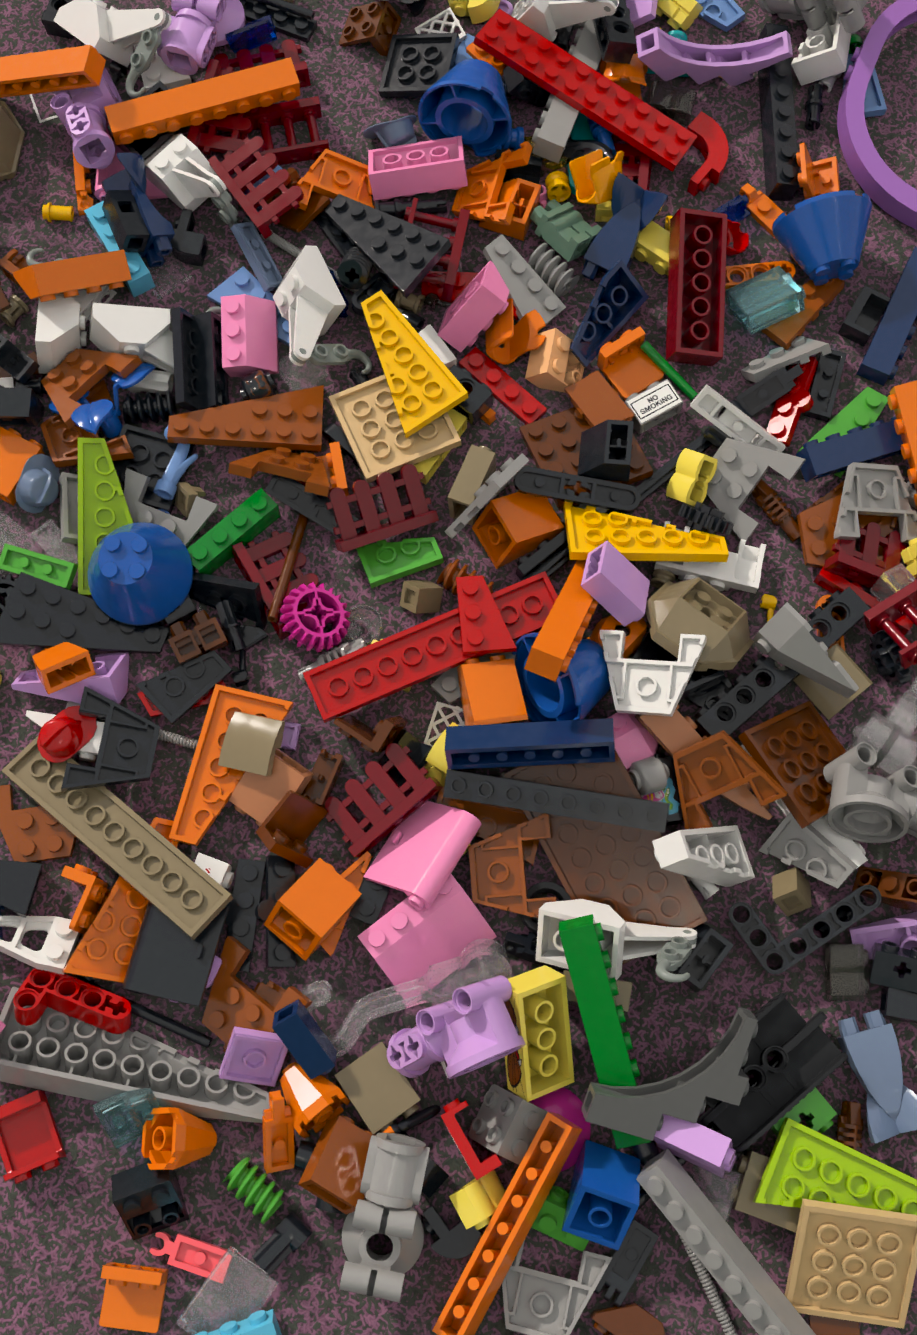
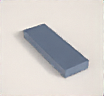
[230,222,283,292]

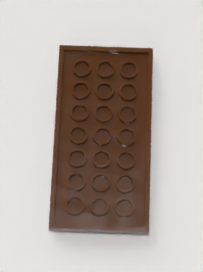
[504,749,708,965]

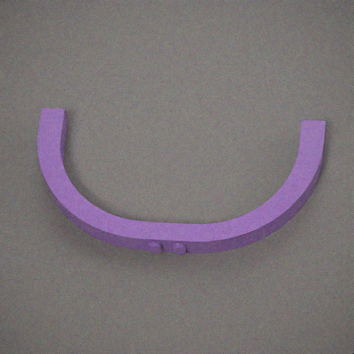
[837,0,917,230]

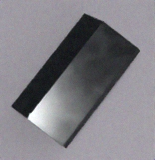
[171,307,229,411]

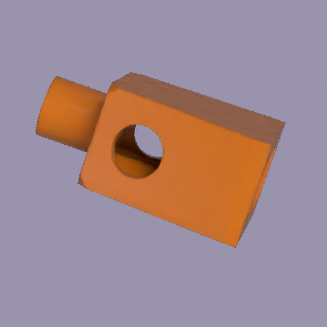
[32,642,96,694]

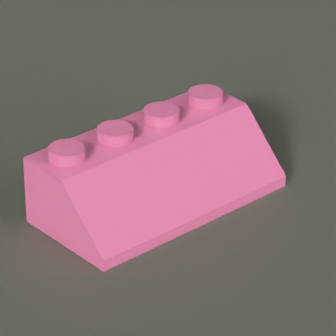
[368,136,468,201]

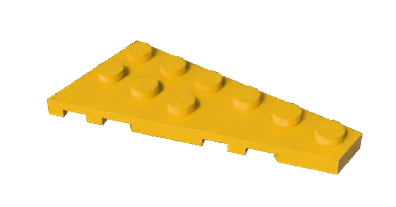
[361,290,469,438]
[563,501,729,562]

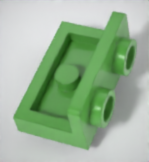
[531,1186,589,1252]

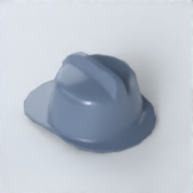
[363,115,417,147]
[15,454,60,513]

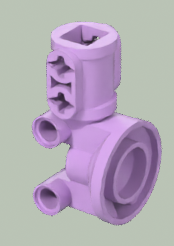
[157,0,245,75]
[50,67,122,169]
[387,975,526,1079]

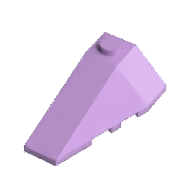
[11,652,129,704]

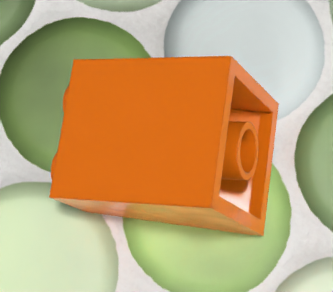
[472,492,564,569]
[457,655,528,726]
[264,858,362,961]

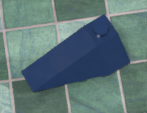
[569,260,649,367]

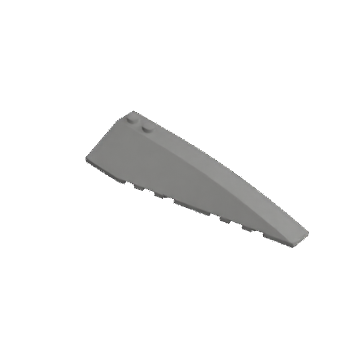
[0,987,270,1123]

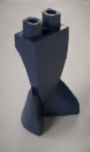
[102,153,175,267]
[581,172,668,281]

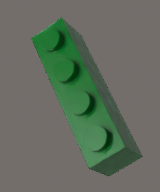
[187,488,281,575]

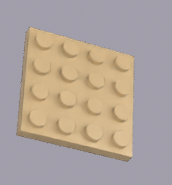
[329,375,461,483]
[785,1199,917,1329]

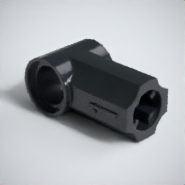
[252,1211,313,1275]

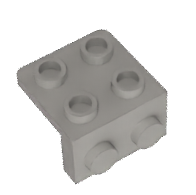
[469,1084,547,1165]

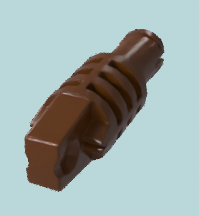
[751,479,800,543]
[836,1101,863,1153]

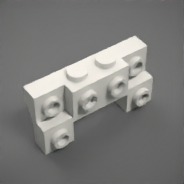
[654,521,766,593]

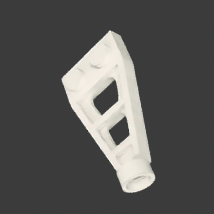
[0,916,81,975]

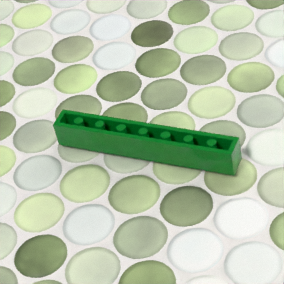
[559,914,651,1149]

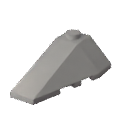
[753,602,859,698]

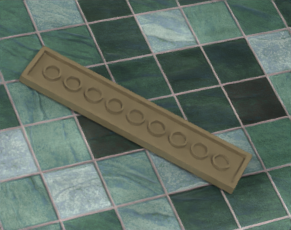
[1,736,233,941]

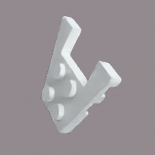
[599,630,707,717]

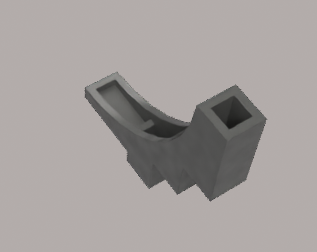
[581,1007,758,1141]

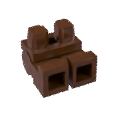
[168,610,228,665]

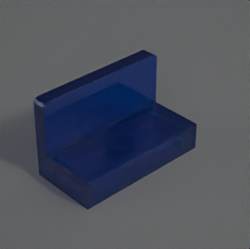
[225,15,277,54]

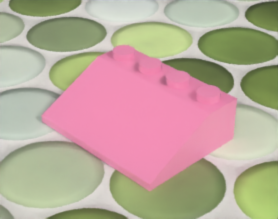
[357,874,497,1006]

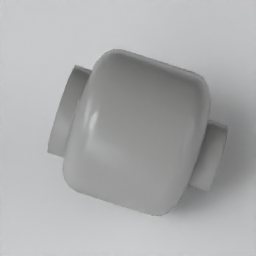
[628,757,670,796]

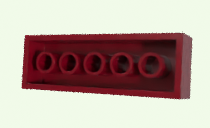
[666,208,727,366]

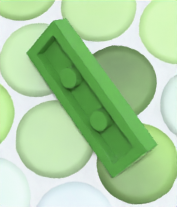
[0,543,78,590]

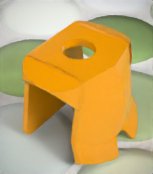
[569,149,624,204]

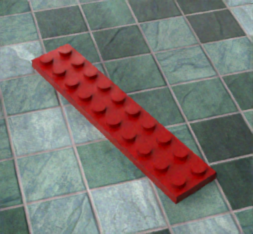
[473,8,697,172]
[303,571,558,723]

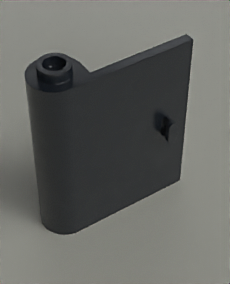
[121,901,230,1007]

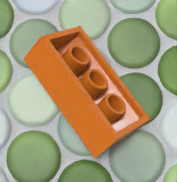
[13,249,132,302]

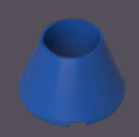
[418,59,512,157]
[512,632,611,722]

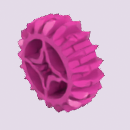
[280,582,351,653]

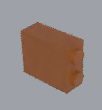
[298,1115,376,1214]

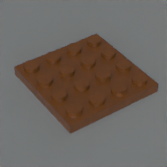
[519,407,653,511]
[738,700,846,829]

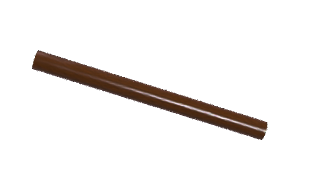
[267,513,308,622]

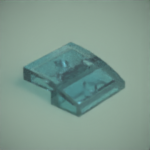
[92,1088,162,1149]

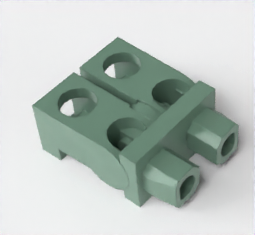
[530,199,602,262]

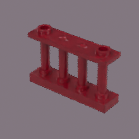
[230,96,330,171]
[393,198,470,301]
[863,580,917,670]

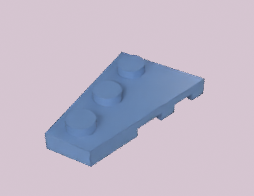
[696,0,745,32]

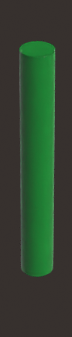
[640,341,698,400]

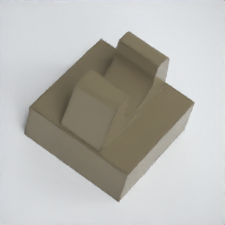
[175,482,206,517]

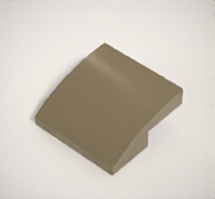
[793,643,873,720]
[218,711,285,776]

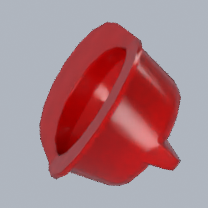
[37,705,97,763]

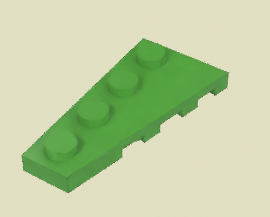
[797,386,888,478]

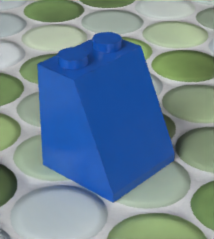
[562,1140,640,1251]

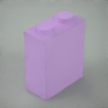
[581,540,650,627]
[654,1114,736,1178]

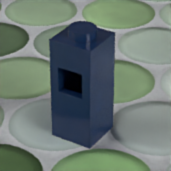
[272,999,337,1080]

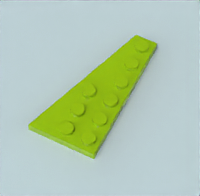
[78,438,133,595]
[753,1118,917,1215]

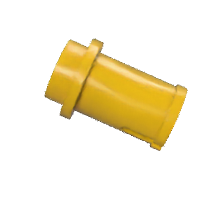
[42,203,74,222]

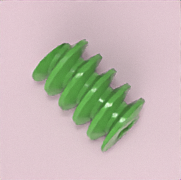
[222,1156,285,1224]

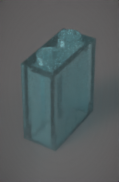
[726,266,806,335]

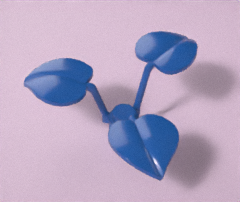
[48,363,156,438]

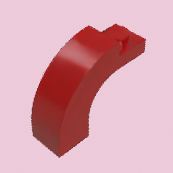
[687,111,729,197]

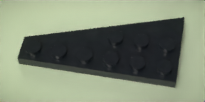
[0,572,170,654]

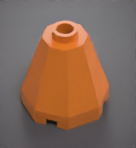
[280,1062,350,1139]
[141,1107,217,1170]

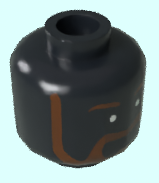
[239,369,278,401]

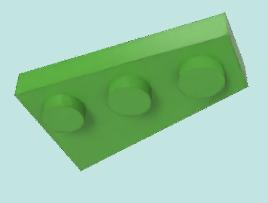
[356,537,444,588]

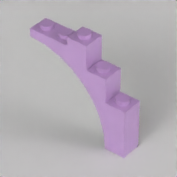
[636,27,793,86]

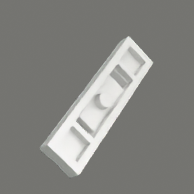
[690,384,786,452]

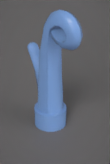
[154,426,198,500]

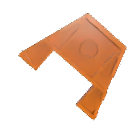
[451,141,533,226]
[296,149,374,210]

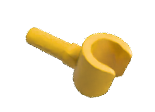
[760,594,777,622]

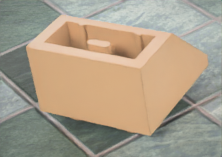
[525,328,584,393]

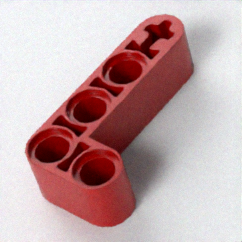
[13,968,131,1034]

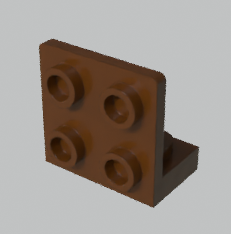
[339,0,401,56]
[265,167,331,233]
[334,715,408,753]
[256,790,328,869]

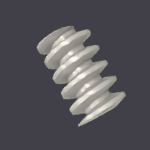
[528,243,580,297]

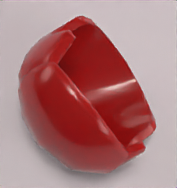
[726,219,749,257]

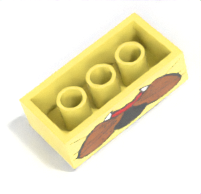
[504,965,575,1102]

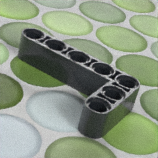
[728,885,881,974]

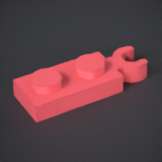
[149,1231,234,1283]

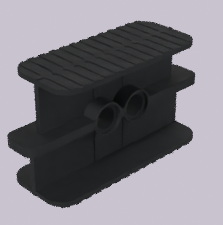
[697,993,848,1152]

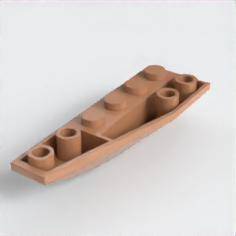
[635,705,773,820]

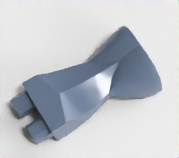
[837,1009,917,1143]

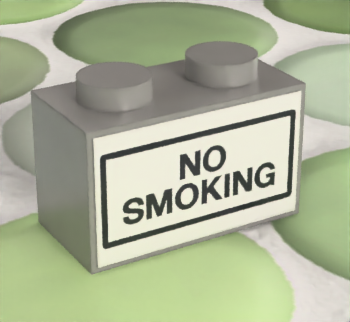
[625,379,684,435]

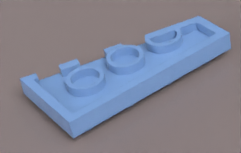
[207,266,290,347]

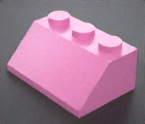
[437,261,510,353]
[221,294,279,377]

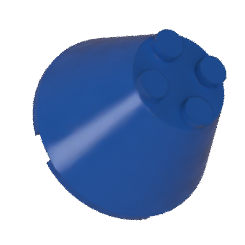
[772,190,872,285]
[88,522,193,625]

